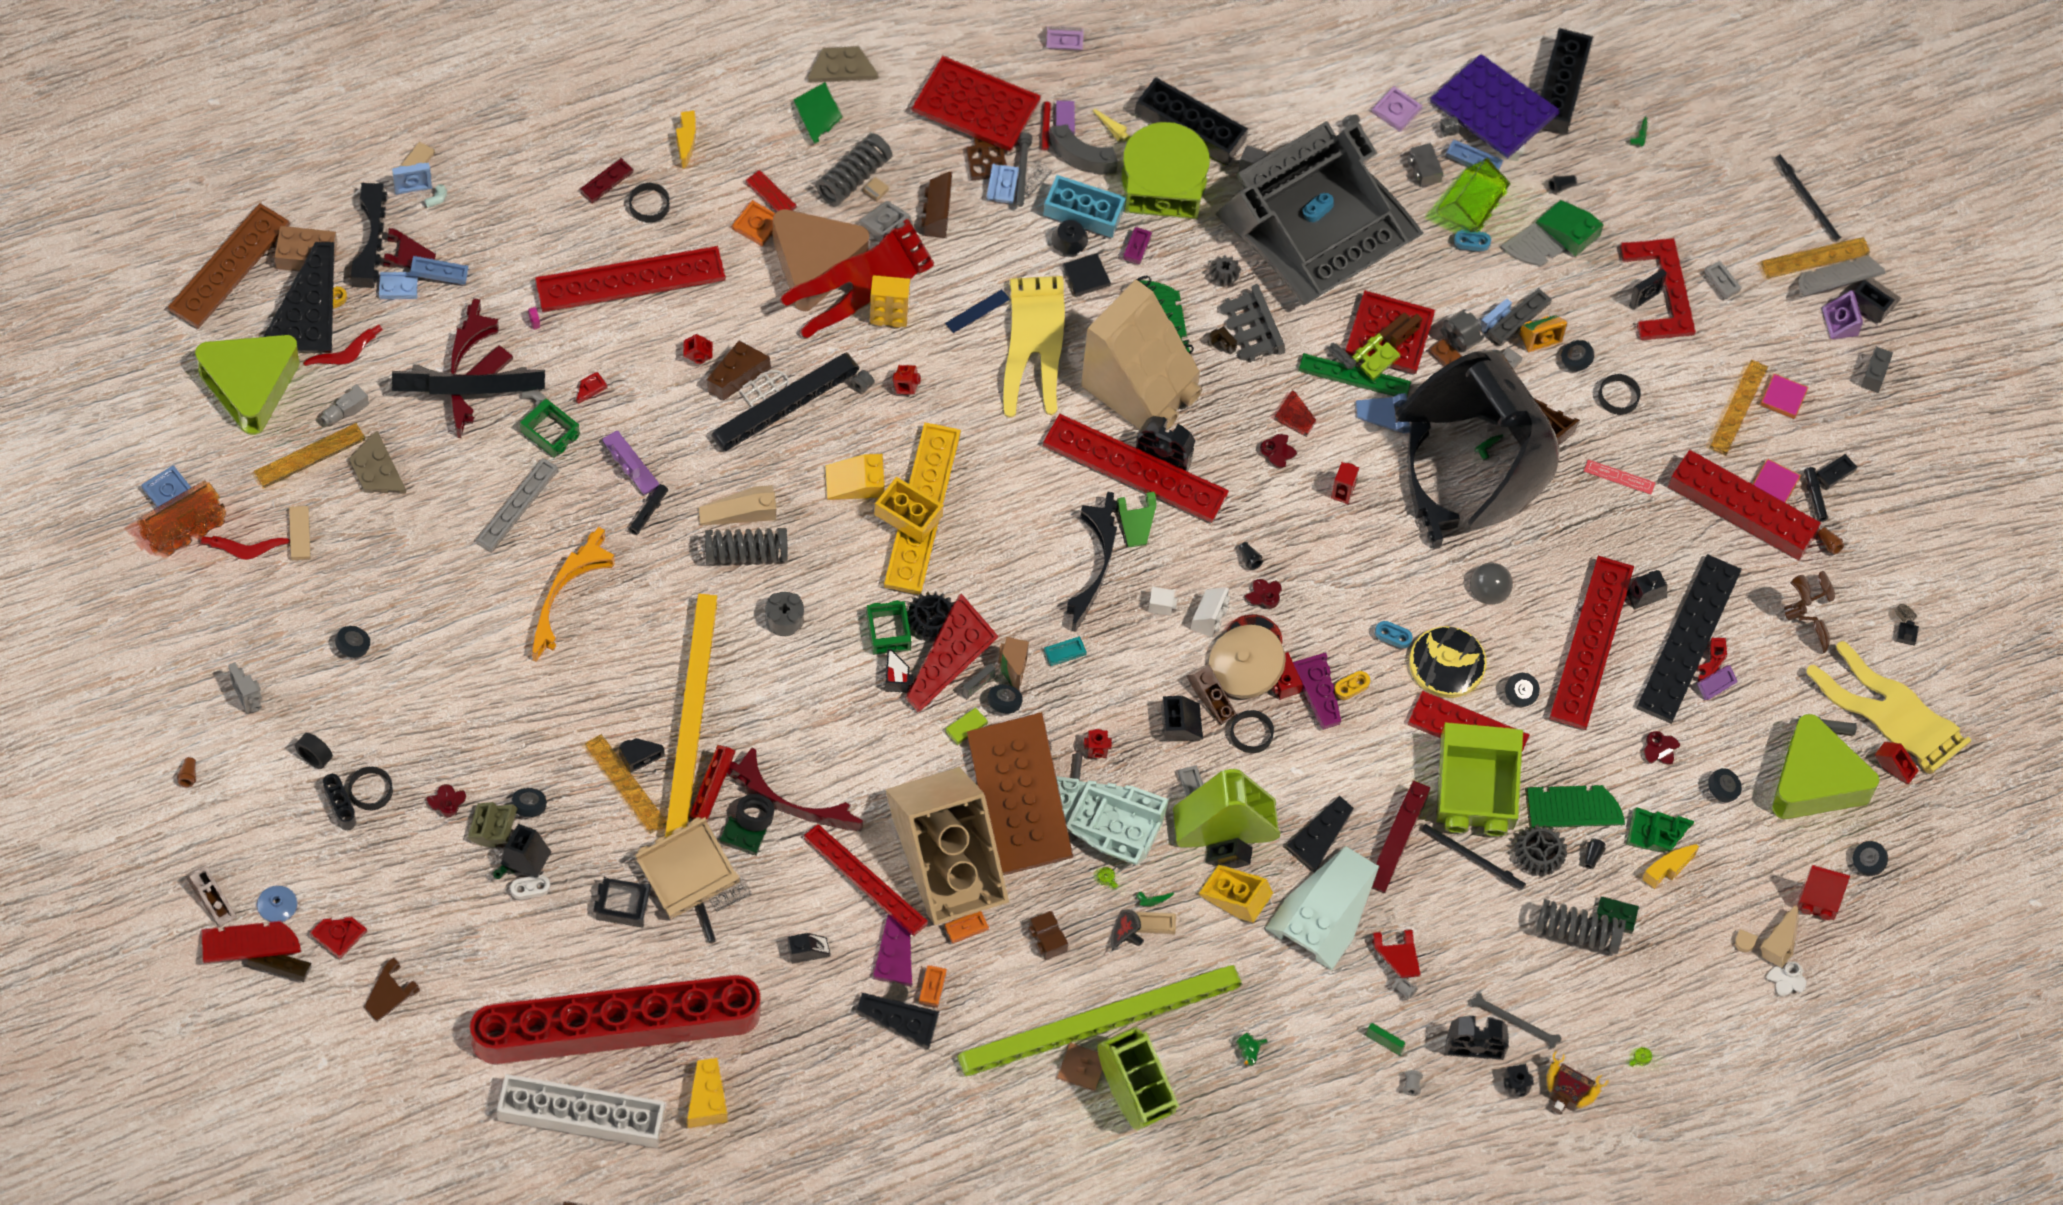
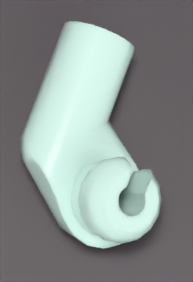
[424,184,447,208]

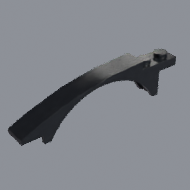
[392,364,545,394]
[1407,422,1460,549]
[1066,492,1117,632]

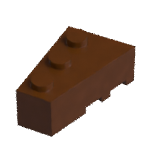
[706,340,771,400]
[1534,398,1580,446]

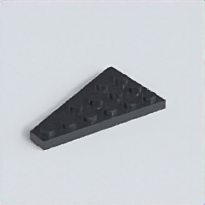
[264,242,335,353]

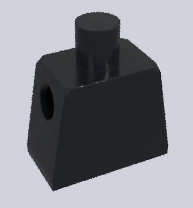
[1626,570,1667,609]

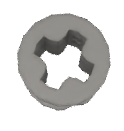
[1392,977,1418,1000]
[1403,1070,1423,1096]

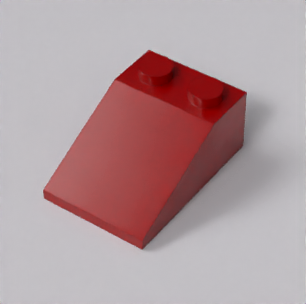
[1797,865,1850,920]

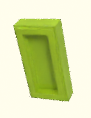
[945,707,988,745]

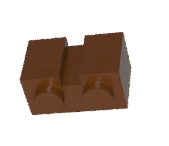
[1028,910,1068,960]

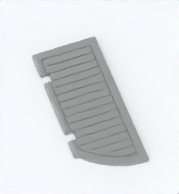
[1500,201,1569,267]
[1799,255,1886,296]

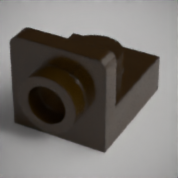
[1208,326,1237,355]

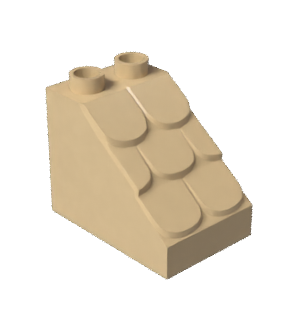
[1081,279,1202,431]
[885,767,1009,925]

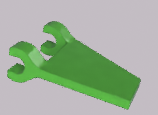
[1116,492,1157,548]

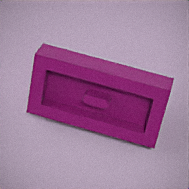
[1123,226,1152,265]

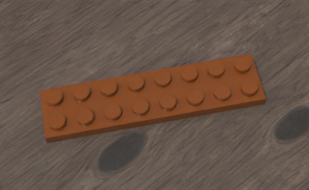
[168,203,290,329]

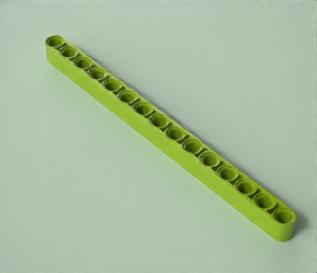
[957,965,1242,1076]

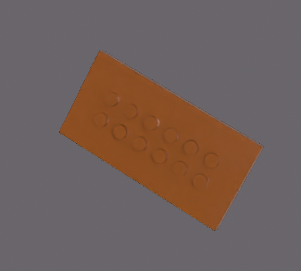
[967,712,1074,876]

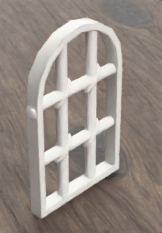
[739,370,789,408]

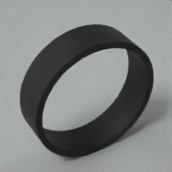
[629,183,670,223]
[1598,374,1641,415]
[1230,710,1274,753]
[349,766,393,810]

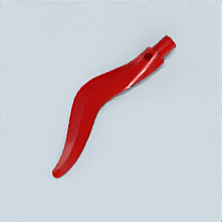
[303,324,383,366]
[201,536,290,560]

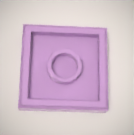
[1372,86,1423,132]

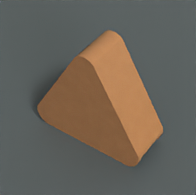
[773,209,869,311]

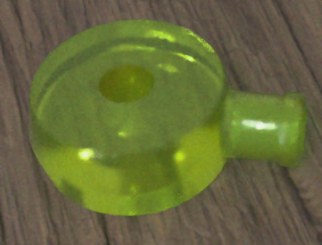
[1097,867,1118,889]
[1629,1047,1652,1067]

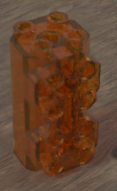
[137,480,226,556]

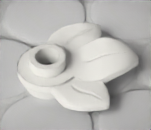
[1767,961,1806,996]

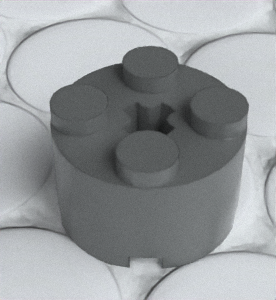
[1441,309,1484,352]
[765,592,804,636]

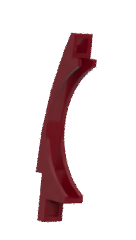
[451,298,499,438]
[726,747,863,832]

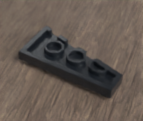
[1286,796,1354,873]
[857,992,939,1050]

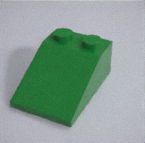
[1536,200,1604,257]

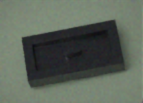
[1817,454,1857,489]

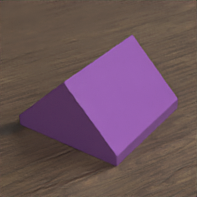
[1822,290,1863,339]

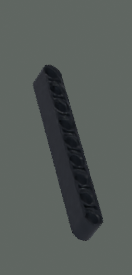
[711,353,860,451]

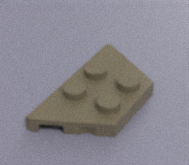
[808,46,878,83]
[349,431,406,494]

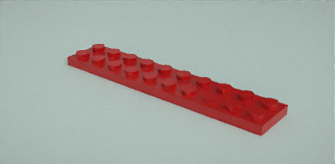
[535,246,726,312]
[1043,414,1229,523]
[1549,555,1635,730]

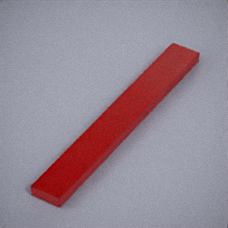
[804,824,928,936]

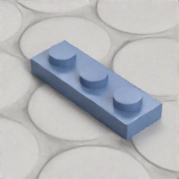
[1446,139,1503,178]
[410,256,468,285]

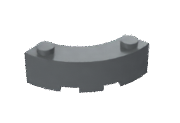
[1049,124,1118,175]

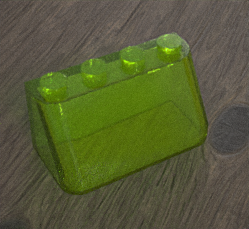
[1435,157,1511,233]

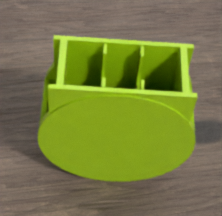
[1097,1027,1179,1131]

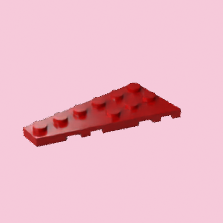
[905,593,999,712]

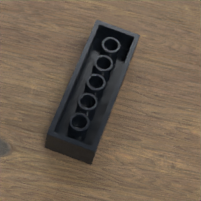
[1540,28,1594,135]
[1135,77,1248,166]

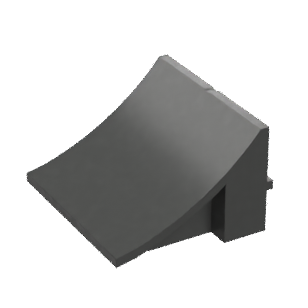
[1215,121,1424,306]

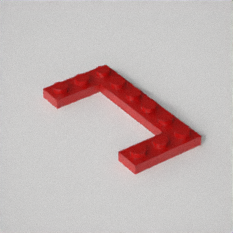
[1620,238,1696,341]

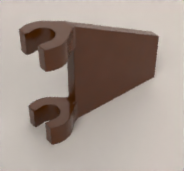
[364,957,420,1022]

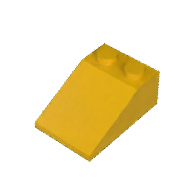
[825,454,885,500]
[1199,865,1273,923]

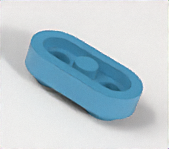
[1303,193,1334,222]
[1454,230,1491,251]
[1375,621,1413,649]

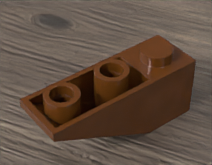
[1186,665,1237,725]

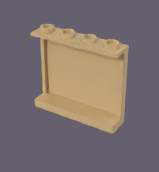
[635,817,740,920]

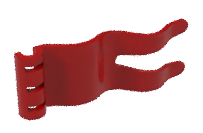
[781,219,934,338]

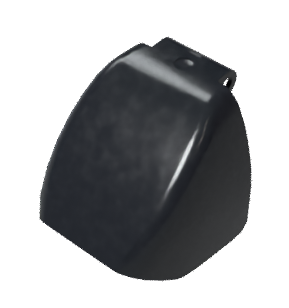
[1395,350,1559,529]

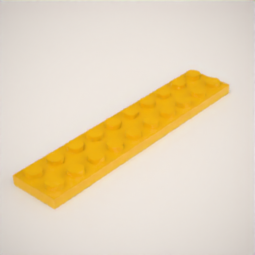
[884,422,961,595]

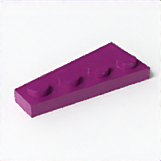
[1293,652,1341,730]
[873,914,912,987]

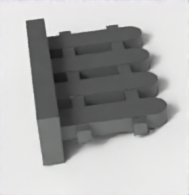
[1220,284,1286,362]

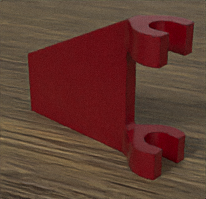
[383,228,436,268]

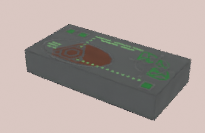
[962,664,996,700]

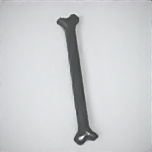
[1470,992,1562,1049]

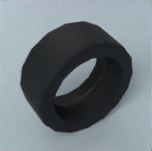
[295,732,333,769]
[736,794,774,831]

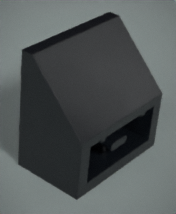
[1854,277,1901,323]
[1161,695,1203,741]
[501,824,551,878]

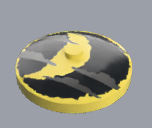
[1409,626,1487,698]

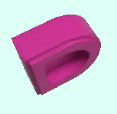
[528,307,540,330]

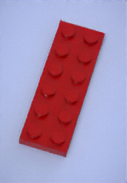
[1408,690,1530,752]

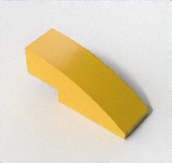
[676,110,696,169]
[1642,844,1699,889]

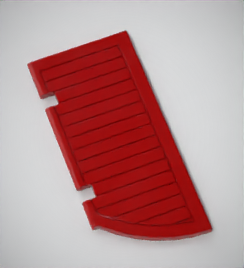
[202,921,301,963]

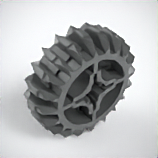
[1514,824,1568,876]

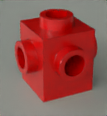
[683,334,713,365]
[893,365,921,394]
[1084,729,1112,758]

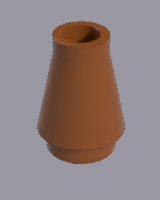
[1817,527,1844,555]
[177,757,196,787]

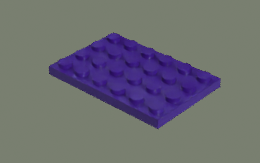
[1430,54,1559,159]

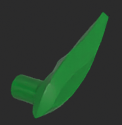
[1630,116,1648,147]
[1474,434,1504,460]
[1136,892,1174,907]

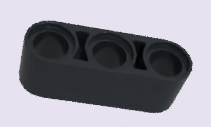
[323,773,356,830]

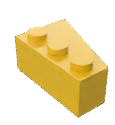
[687,1057,728,1129]

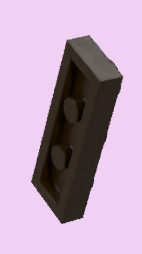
[247,955,312,982]

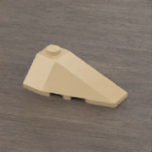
[699,485,776,526]

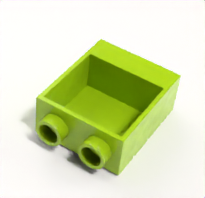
[1436,723,1523,837]

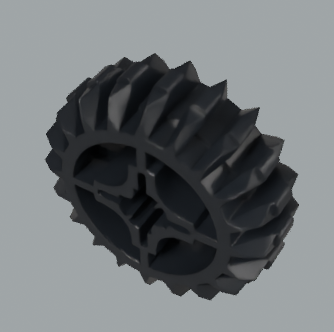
[907,591,955,641]

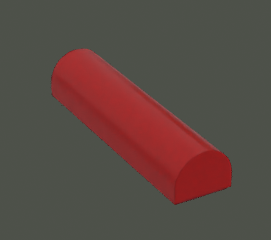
[689,745,736,822]

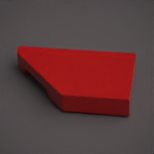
[576,371,608,404]

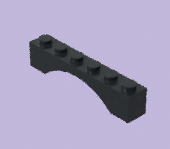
[351,183,388,288]

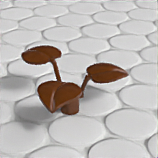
[1784,571,1835,654]

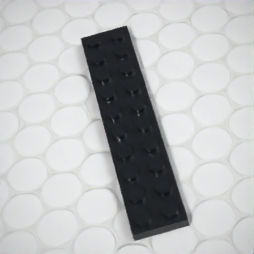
[1636,554,1742,724]

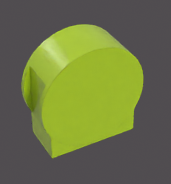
[1121,122,1210,219]

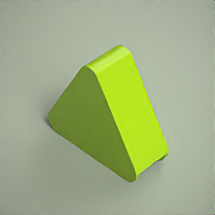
[195,335,300,435]
[1772,714,1879,819]
[1172,769,1280,848]

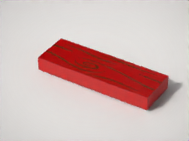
[746,170,796,212]

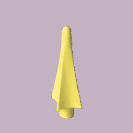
[1093,109,1130,142]

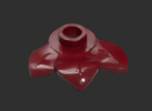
[1260,434,1297,468]
[1245,579,1282,609]
[1644,731,1681,765]
[427,784,466,817]

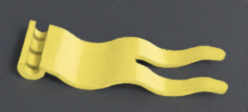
[1003,276,1065,418]
[1806,641,1971,774]

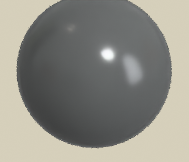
[1470,562,1513,605]

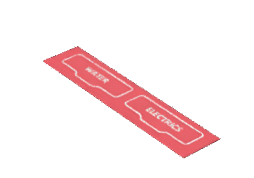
[1584,459,1656,495]

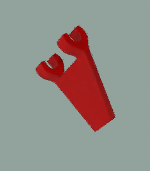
[1372,929,1421,978]

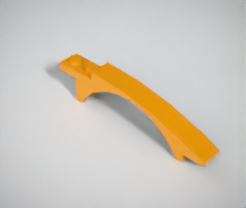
[532,526,615,662]

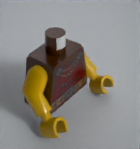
[1546,1051,1609,1115]

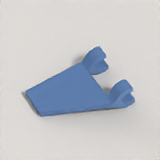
[1356,393,1410,433]

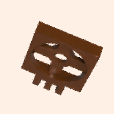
[966,137,1006,181]

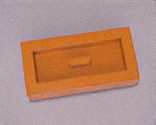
[944,911,989,944]
[919,965,947,1008]

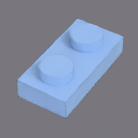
[1480,298,1512,334]

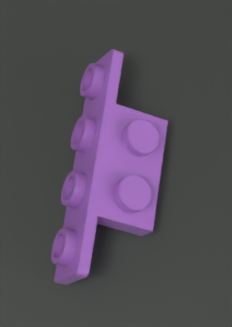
[602,431,659,495]

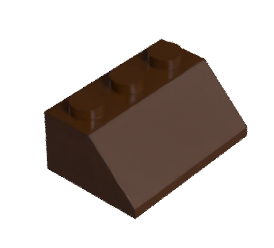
[921,172,952,238]

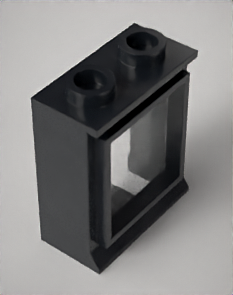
[593,876,651,928]

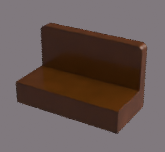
[1380,313,1422,349]

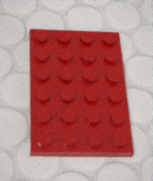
[912,56,1041,152]

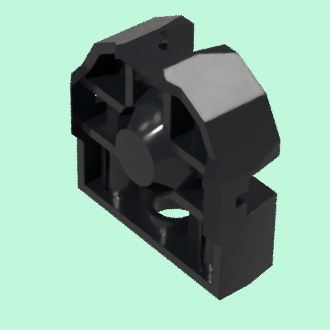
[1136,416,1195,471]
[1444,1016,1509,1060]

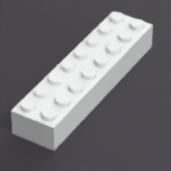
[497,1074,666,1148]

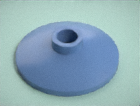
[257,886,297,922]

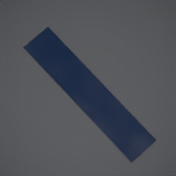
[945,289,1011,334]

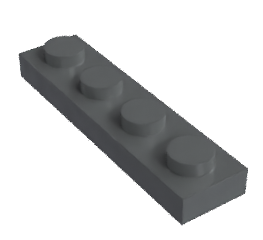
[1487,288,1552,346]

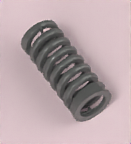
[815,133,893,206]
[705,528,788,564]
[1535,899,1626,954]

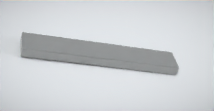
[476,458,559,553]

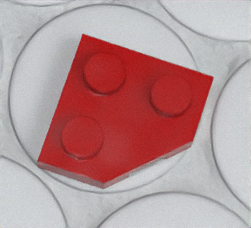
[310,917,367,959]

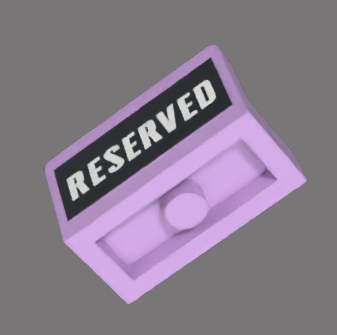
[1046,26,1084,49]

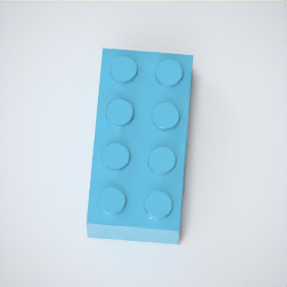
[1043,175,1126,238]

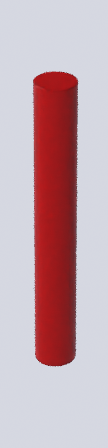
[1041,101,1051,151]

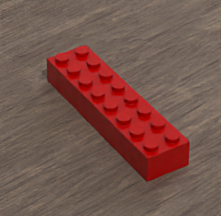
[1668,449,1821,561]

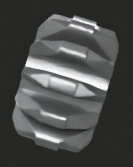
[1209,254,1241,287]

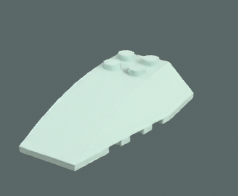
[1057,776,1169,865]
[1265,846,1379,970]

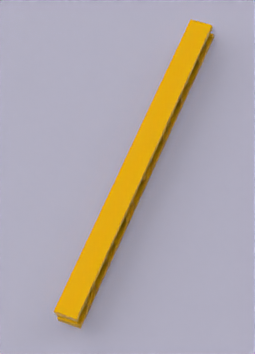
[665,593,717,838]

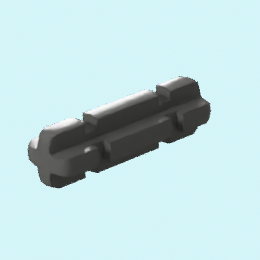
[1328,343,1356,369]

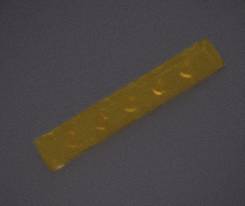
[1761,237,1870,279]
[1709,359,1768,456]
[254,423,365,489]
[585,734,667,834]

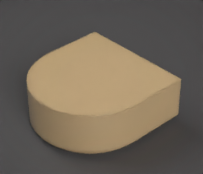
[1735,929,1758,953]

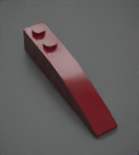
[1372,780,1431,894]

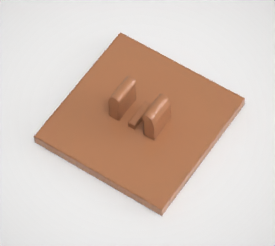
[1057,1043,1103,1091]

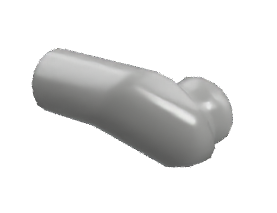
[522,390,546,406]

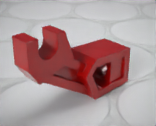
[1698,637,1727,682]

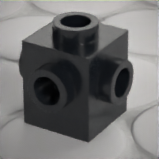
[1503,1064,1534,1097]

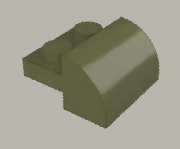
[467,802,517,848]

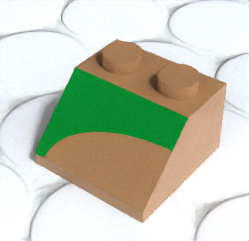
[998,637,1029,690]

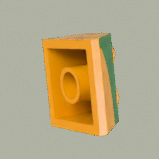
[1520,315,1567,353]

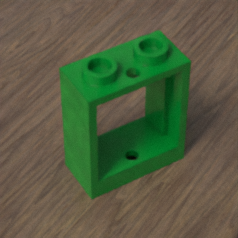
[520,398,580,458]
[866,600,912,655]

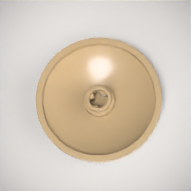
[1209,625,1286,699]

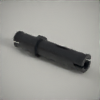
[1804,467,1829,522]
[628,484,669,535]

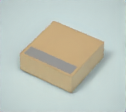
[863,177,889,202]

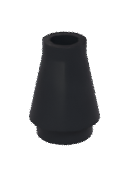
[1548,175,1577,193]
[1238,542,1263,570]
[1583,838,1606,869]

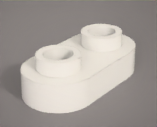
[510,875,550,900]

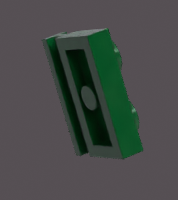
[720,816,767,856]
[1597,896,1639,934]

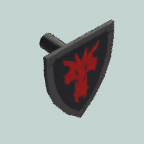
[1111,909,1144,951]

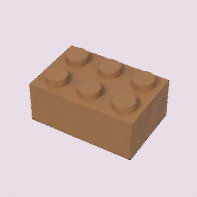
[274,226,338,272]

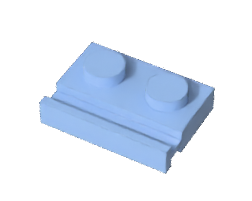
[987,164,1019,204]
[379,272,418,299]

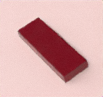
[580,158,634,204]
[466,345,513,375]

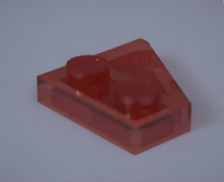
[1274,390,1316,437]

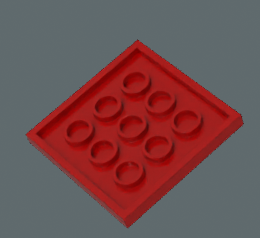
[1345,290,1436,374]

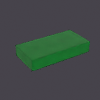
[1366,1023,1406,1056]

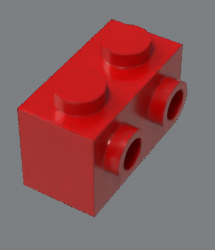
[1272,652,1303,700]

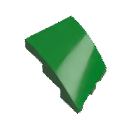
[794,82,843,144]
[1627,807,1694,852]

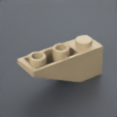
[1761,906,1799,968]

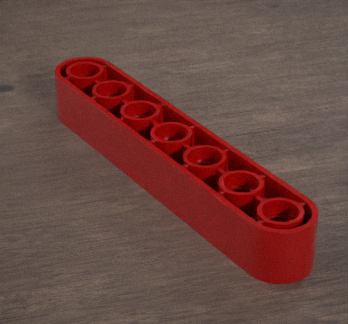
[470,975,761,1065]

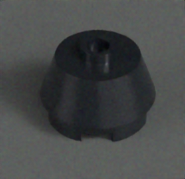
[1052,220,1088,257]

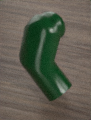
[493,865,516,879]

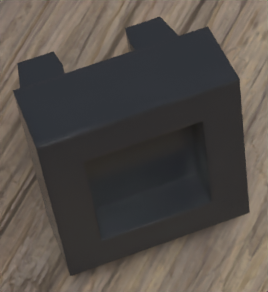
[1896,620,1919,646]

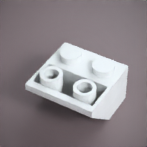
[1191,587,1231,637]

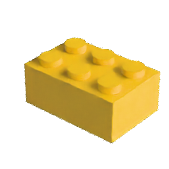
[870,275,910,328]
[874,477,944,544]

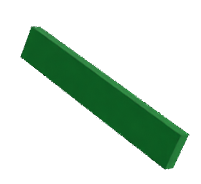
[1298,353,1412,397]

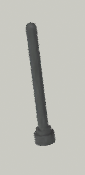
[1017,132,1033,207]

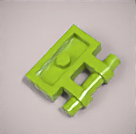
[1352,333,1401,381]

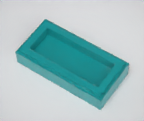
[1044,636,1087,666]

